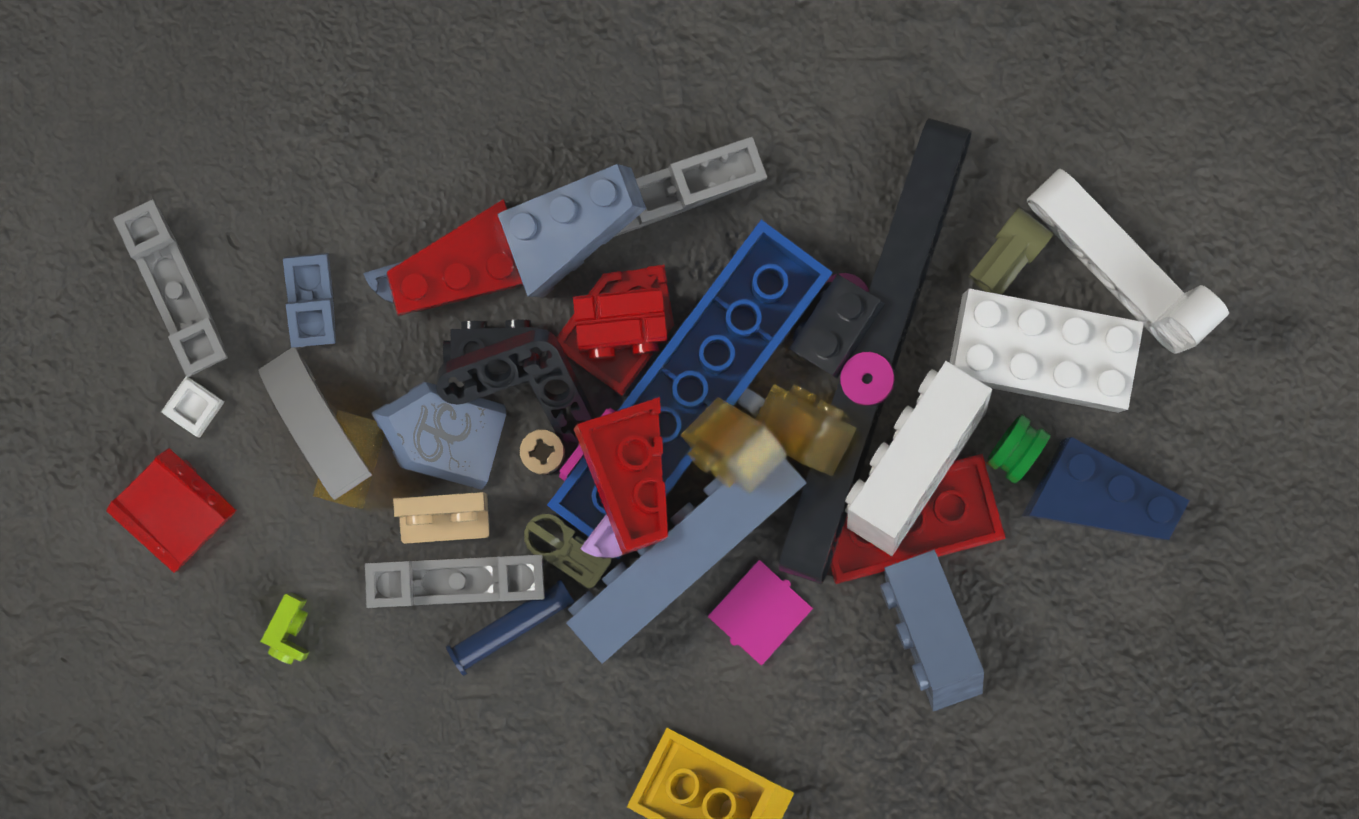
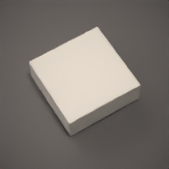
[161,376,225,438]

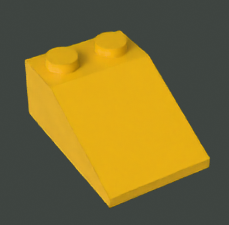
[627,728,794,819]

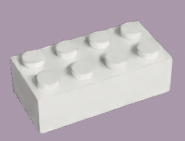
[950,289,1144,413]
[845,361,992,556]

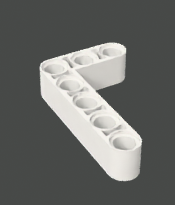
[1027,169,1229,354]

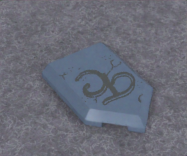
[372,382,506,490]

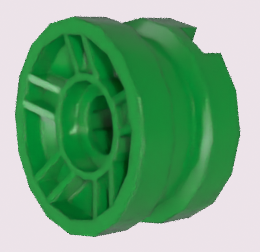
[985,414,1051,484]

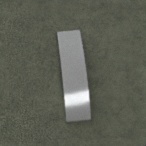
[113,199,228,377]
[258,347,372,500]
[365,555,545,608]

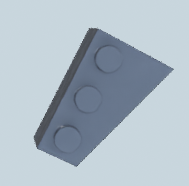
[880,550,984,712]

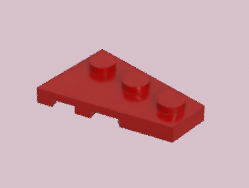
[386,199,524,316]
[574,397,668,555]

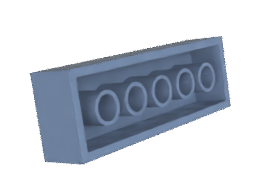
[566,442,807,664]

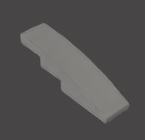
[614,137,767,237]

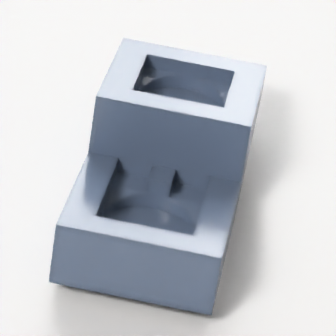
[283,253,336,348]

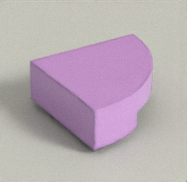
[580,514,625,558]

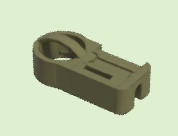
[524,514,612,588]

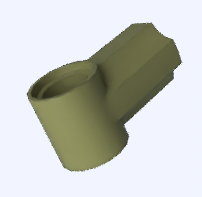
[968,207,1054,295]

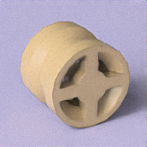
[520,430,565,474]

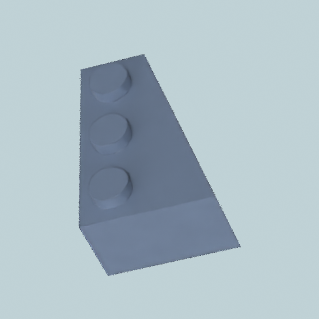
[498,164,647,298]

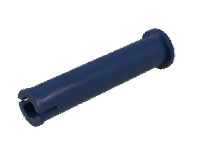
[446,579,575,676]

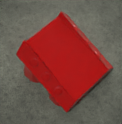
[106,448,237,573]

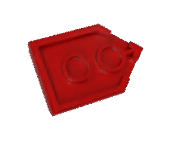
[556,264,674,396]

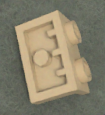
[393,492,490,544]

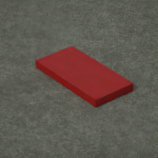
[830,454,1006,584]

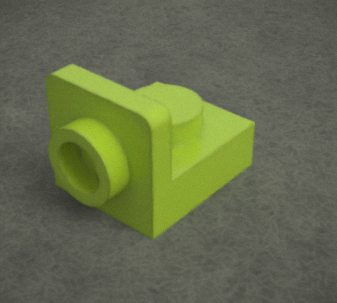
[260,592,310,665]

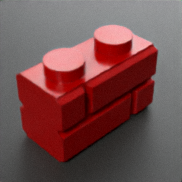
[573,287,667,360]

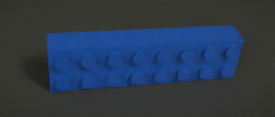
[547,219,833,559]

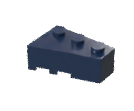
[1022,437,1190,540]

